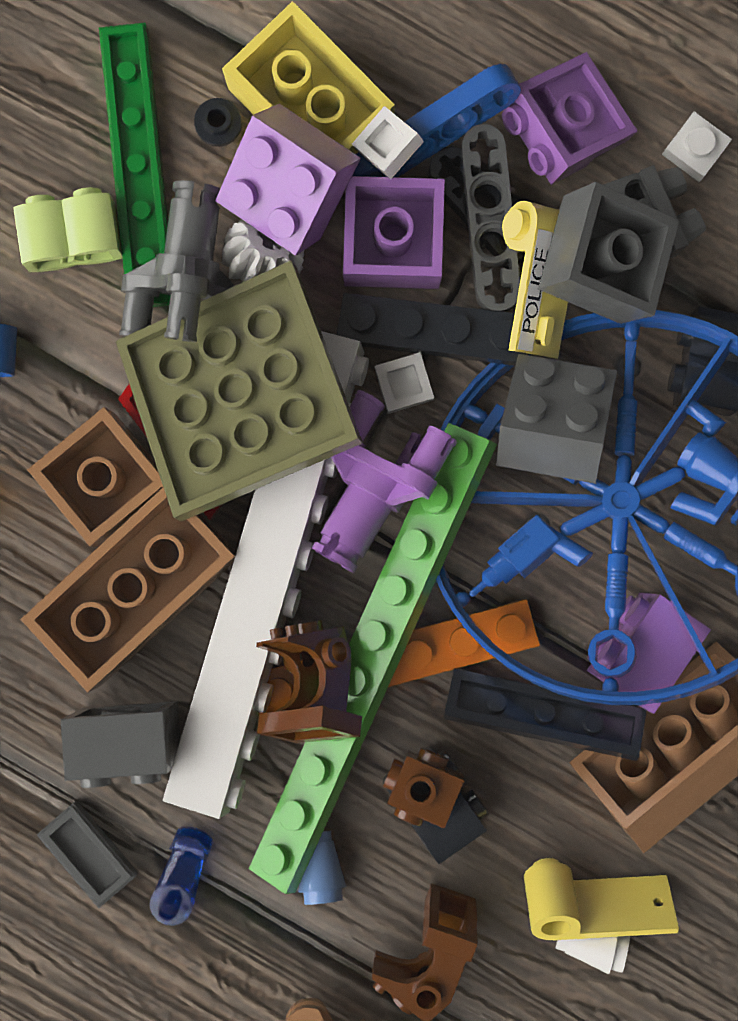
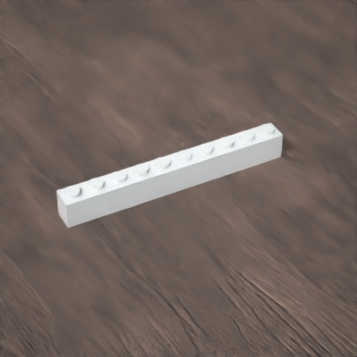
[162,331,369,819]

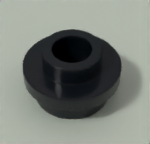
[194,98,242,147]

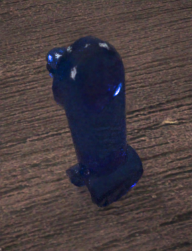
[149,826,213,926]

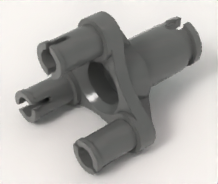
[119,180,235,342]

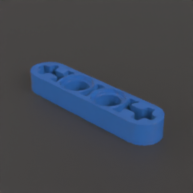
[352,64,521,178]

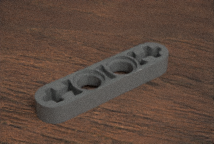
[461,124,520,312]

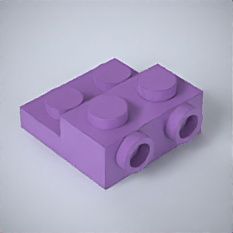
[502,52,637,185]

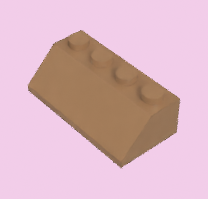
[569,642,738,853]

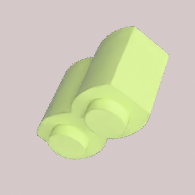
[13,187,122,272]

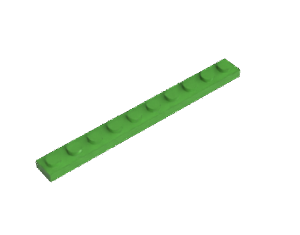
[249,423,497,894]

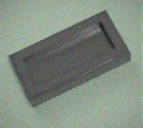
[37,800,138,909]

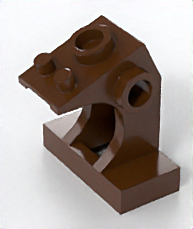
[256,620,362,743]
[371,883,478,1021]

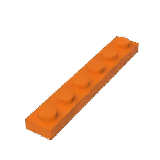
[259,599,540,714]

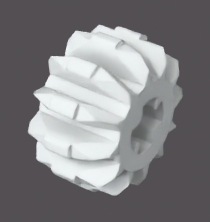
[221,219,304,282]

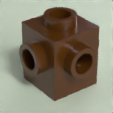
[383,747,464,828]

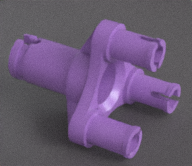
[311,390,457,573]

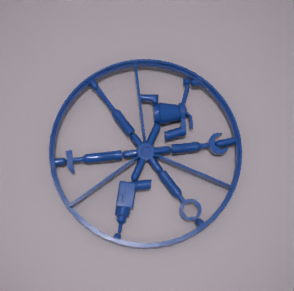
[436,310,738,705]

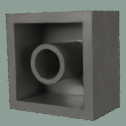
[538,182,679,324]
[496,354,617,484]
[60,701,180,788]

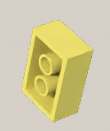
[222,1,395,154]

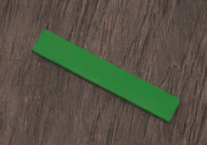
[99,22,171,307]

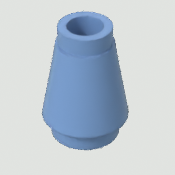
[298,830,347,905]

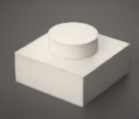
[352,106,424,179]
[662,112,732,182]
[374,352,434,414]

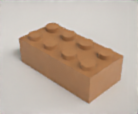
[20,487,236,693]

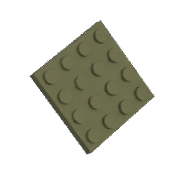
[115,260,363,522]

